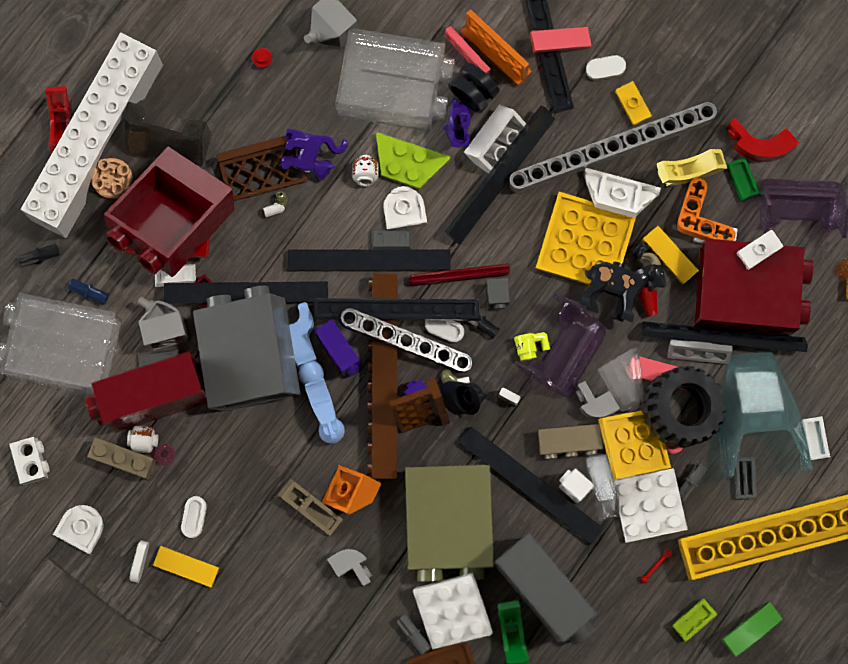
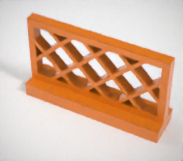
[460,9,532,87]

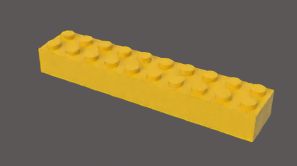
[678,495,848,581]

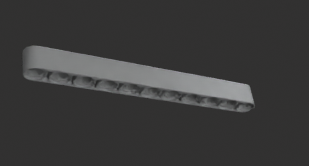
[509,102,717,193]

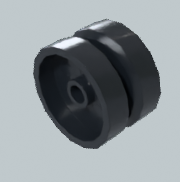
[448,63,500,114]

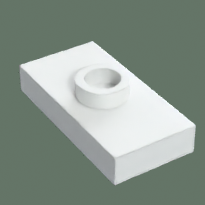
[737,229,784,270]

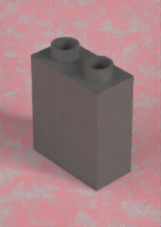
[193,286,301,411]
[493,533,597,646]

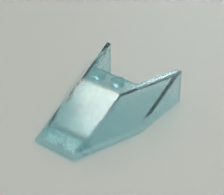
[718,351,813,480]

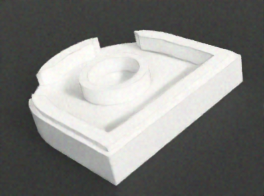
[384,187,427,230]
[53,505,103,554]

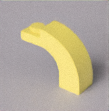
[656,149,727,186]

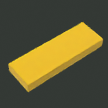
[642,226,699,285]
[153,546,219,588]

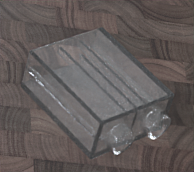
[335,28,455,132]
[0,293,123,396]

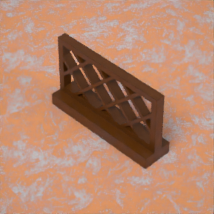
[216,136,308,201]
[389,378,450,433]

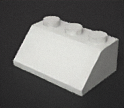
[464,105,526,174]

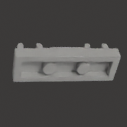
[667,339,732,364]

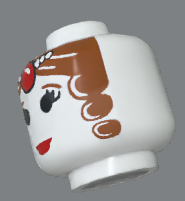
[352,155,378,187]
[127,425,159,453]

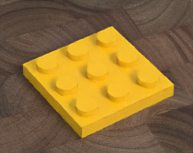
[598,410,671,480]

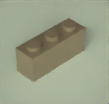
[537,424,603,459]
[87,438,156,480]

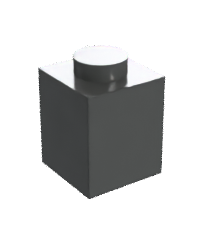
[486,278,510,310]

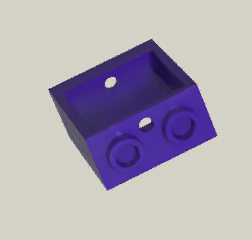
[315,319,361,377]

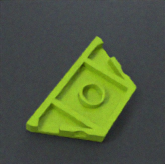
[376,132,450,190]

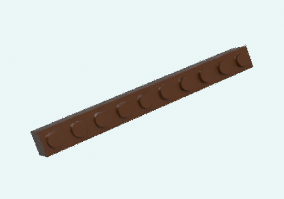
[368,273,397,480]

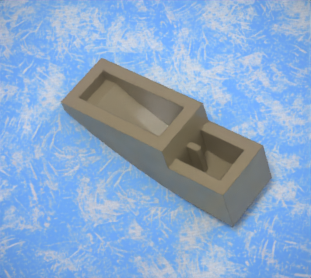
[278,478,343,536]

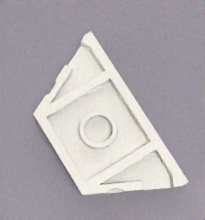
[584,168,661,218]

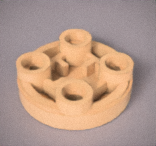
[91,158,133,199]

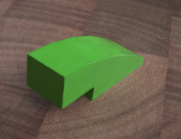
[721,602,782,656]

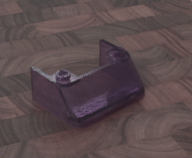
[760,179,848,238]
[514,294,606,397]

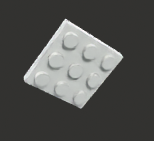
[612,468,688,543]
[413,573,492,649]

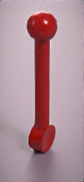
[640,549,672,584]

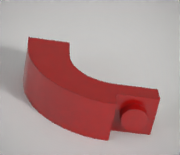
[45,86,73,155]
[726,118,800,162]

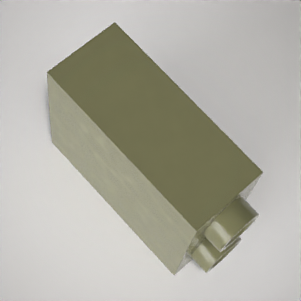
[405,465,494,582]

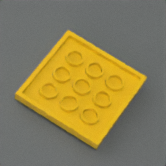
[535,192,636,285]

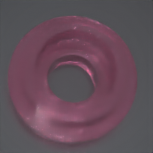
[155,444,176,465]

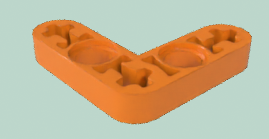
[677,178,736,241]

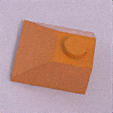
[322,465,381,514]

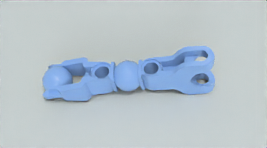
[289,302,345,444]

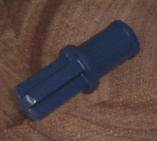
[68,279,109,305]

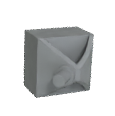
[304,0,359,49]
[137,296,190,352]

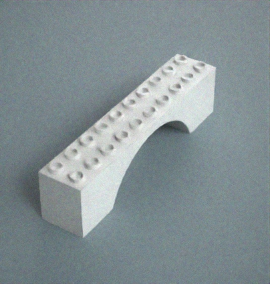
[21,32,163,238]

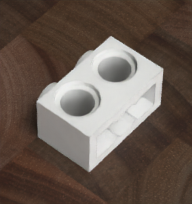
[10,437,50,485]
[559,468,594,504]

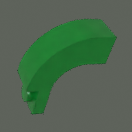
[498,600,529,664]

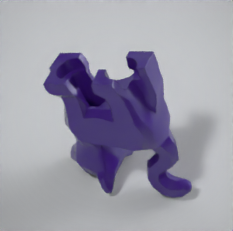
[443,98,471,148]
[280,128,348,180]

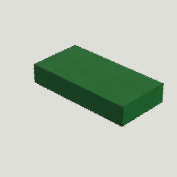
[726,157,761,202]

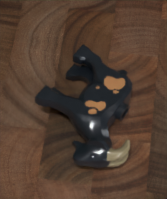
[578,253,666,323]

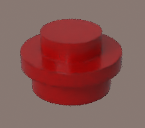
[252,48,272,68]

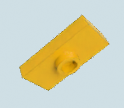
[615,81,652,126]

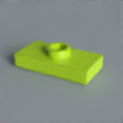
[671,598,718,642]

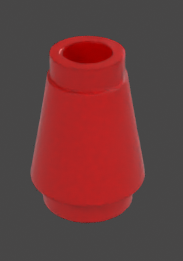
[638,286,658,317]

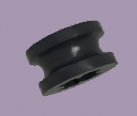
[631,240,650,260]

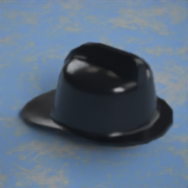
[440,381,487,415]

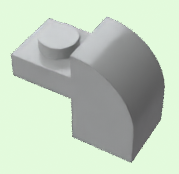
[575,381,620,420]
[327,549,372,586]

